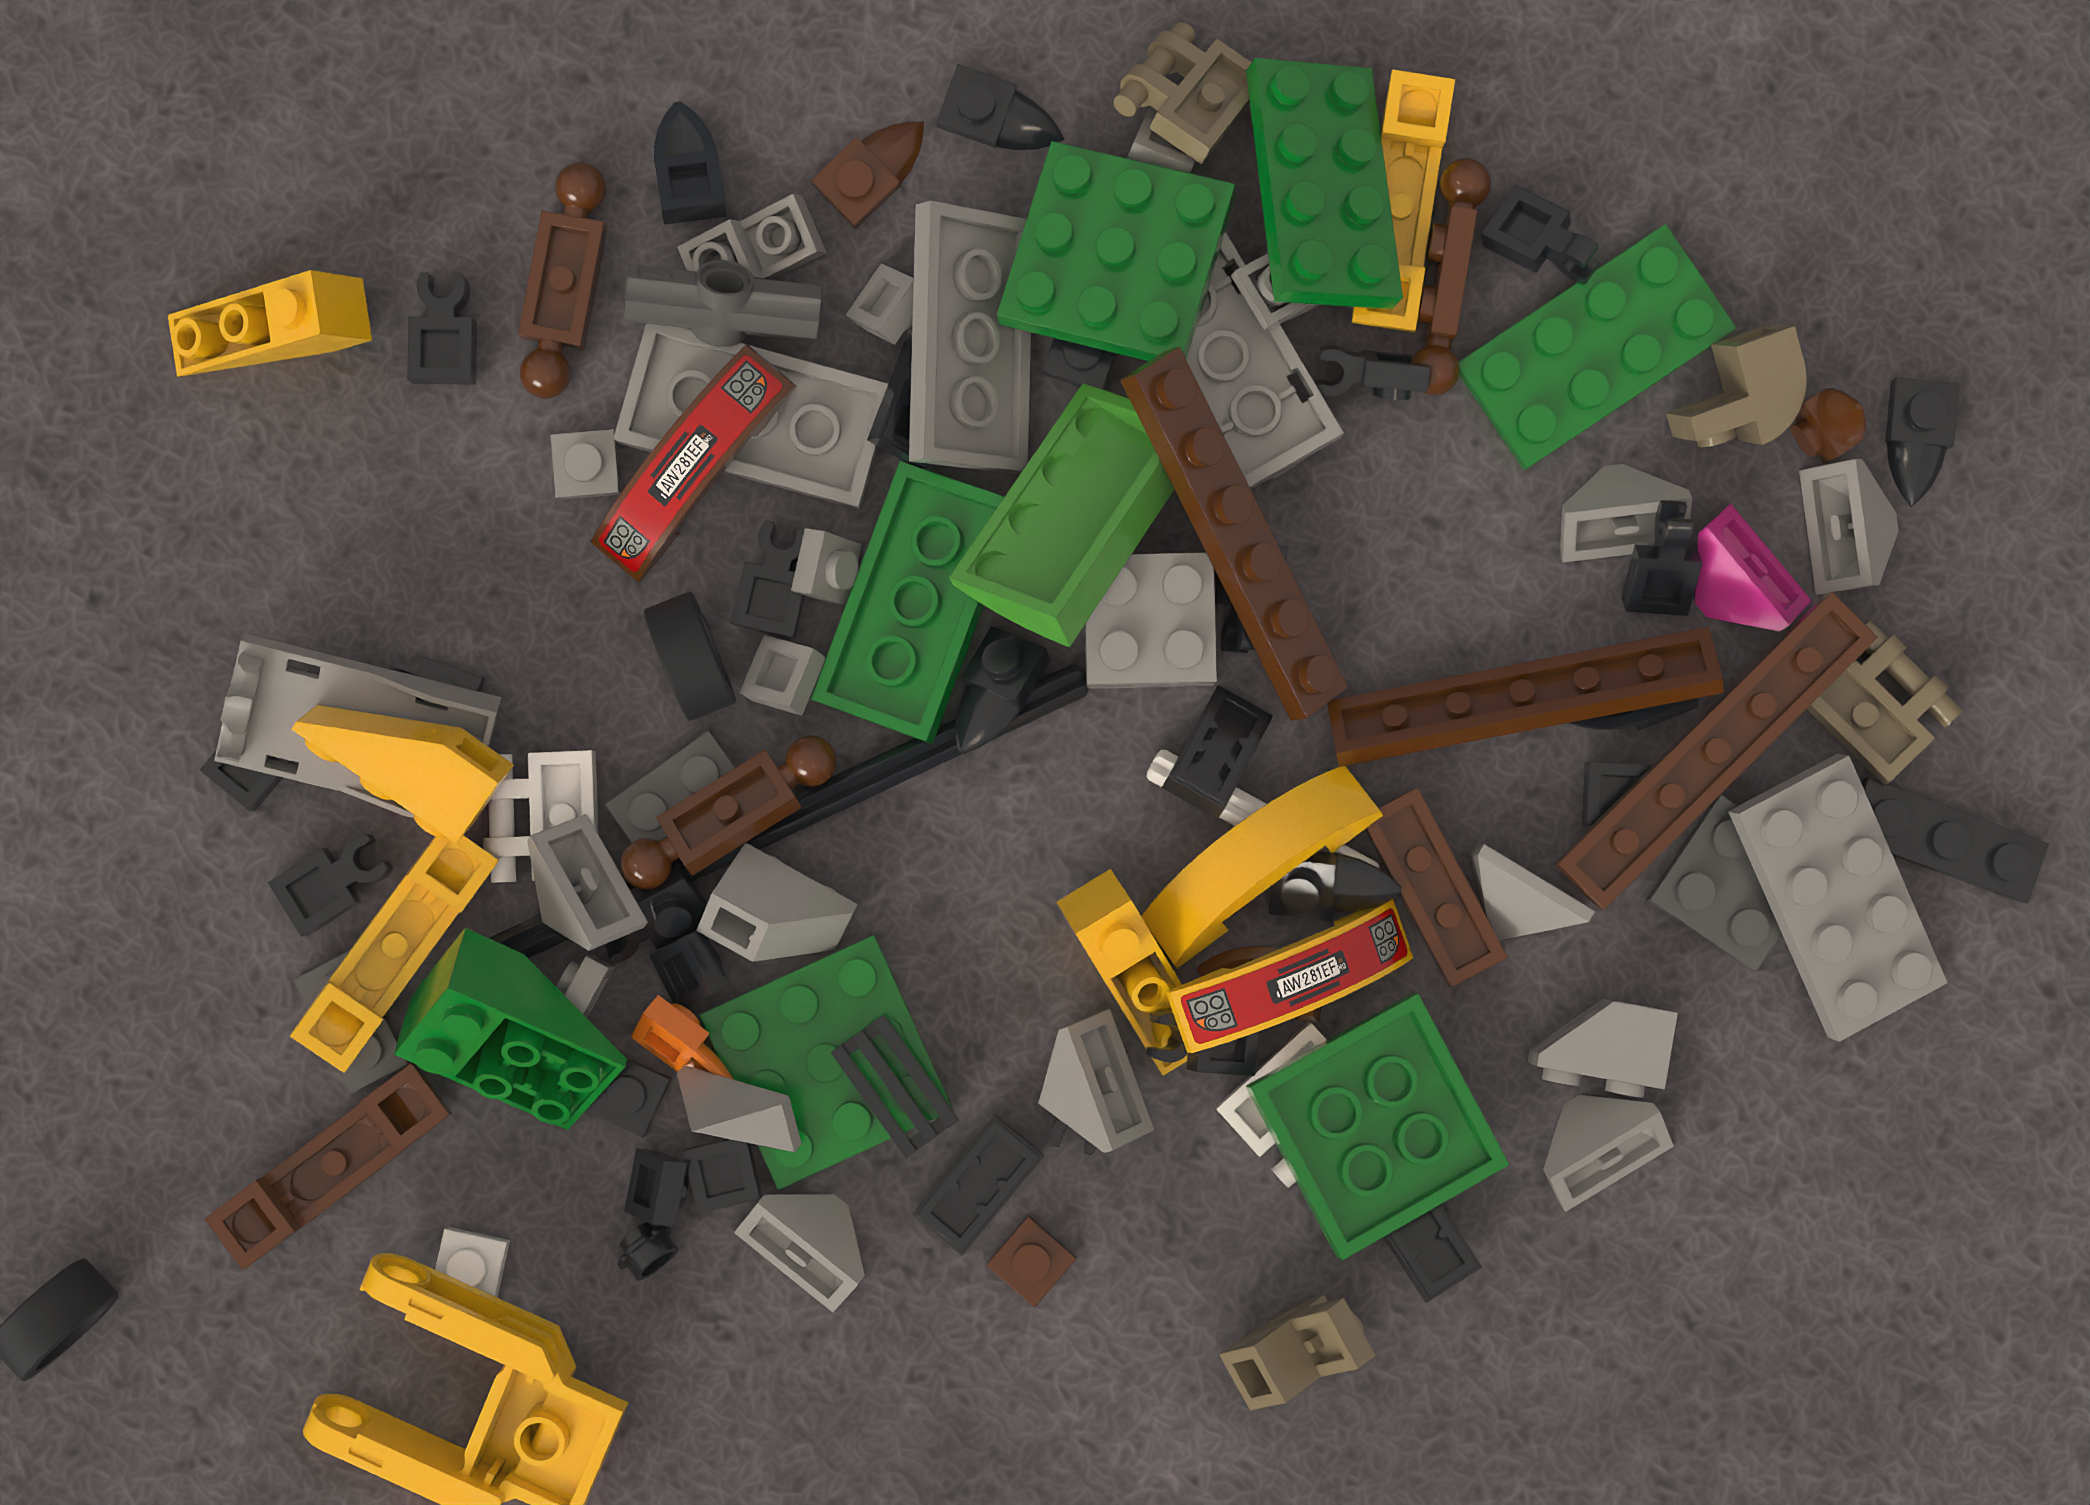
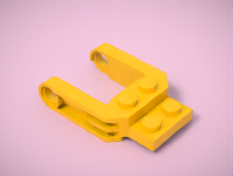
[303,1253,629,1505]

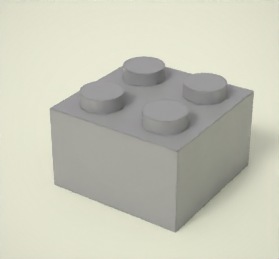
[1085,553,1217,689]

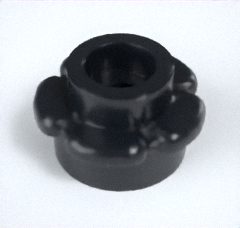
[617,1222,679,1281]

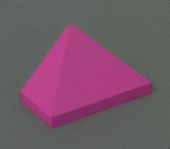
[1695,504,1812,632]

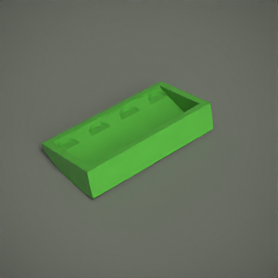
[949,383,1174,647]

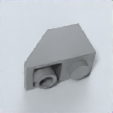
[696,843,858,962]
[1527,999,1678,1098]

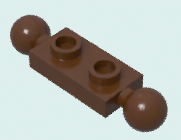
[1410,158,1491,396]
[518,162,608,399]
[620,735,837,890]

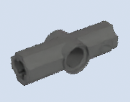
[623,260,821,346]

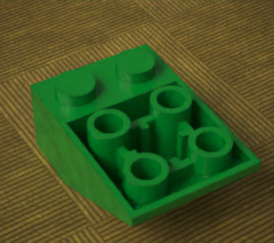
[394,928,627,1130]

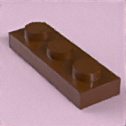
[1365,788,1508,988]

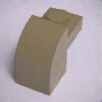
[1666,324,1807,447]
[1219,1295,1376,1411]

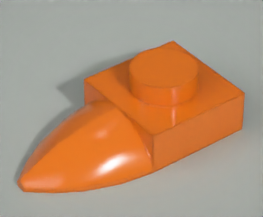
[631,995,734,1080]

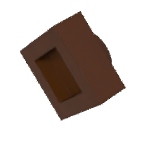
[986,1215,1077,1308]

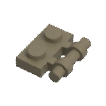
[1113,22,1252,164]
[1807,620,1963,785]

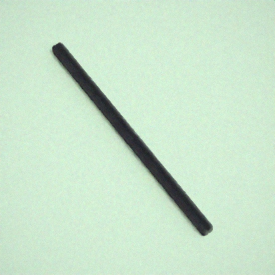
[489,664,1089,958]

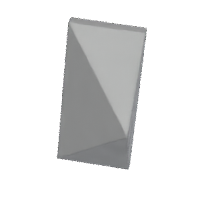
[1799,459,1899,595]
[1560,464,1692,563]
[527,814,648,951]
[1469,844,1595,940]
[1038,1009,1154,1153]
[677,1065,802,1152]
[1543,1095,1674,1212]
[734,1194,865,1313]

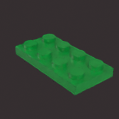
[1246,58,1403,309]
[1459,224,1737,471]
[811,461,1004,744]

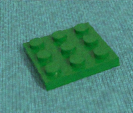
[996,141,1236,361]
[699,935,954,1190]
[1246,993,1509,1260]

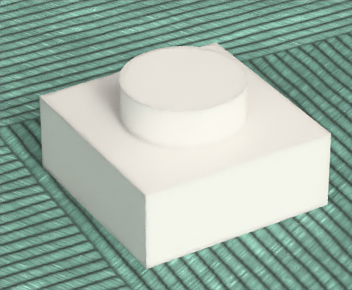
[435,1227,510,1297]

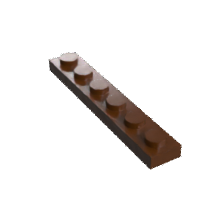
[1120,347,1348,721]
[1554,592,1878,910]
[1327,626,1724,767]

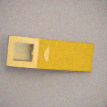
[168,270,372,377]
[291,705,514,843]
[1056,869,1188,1076]

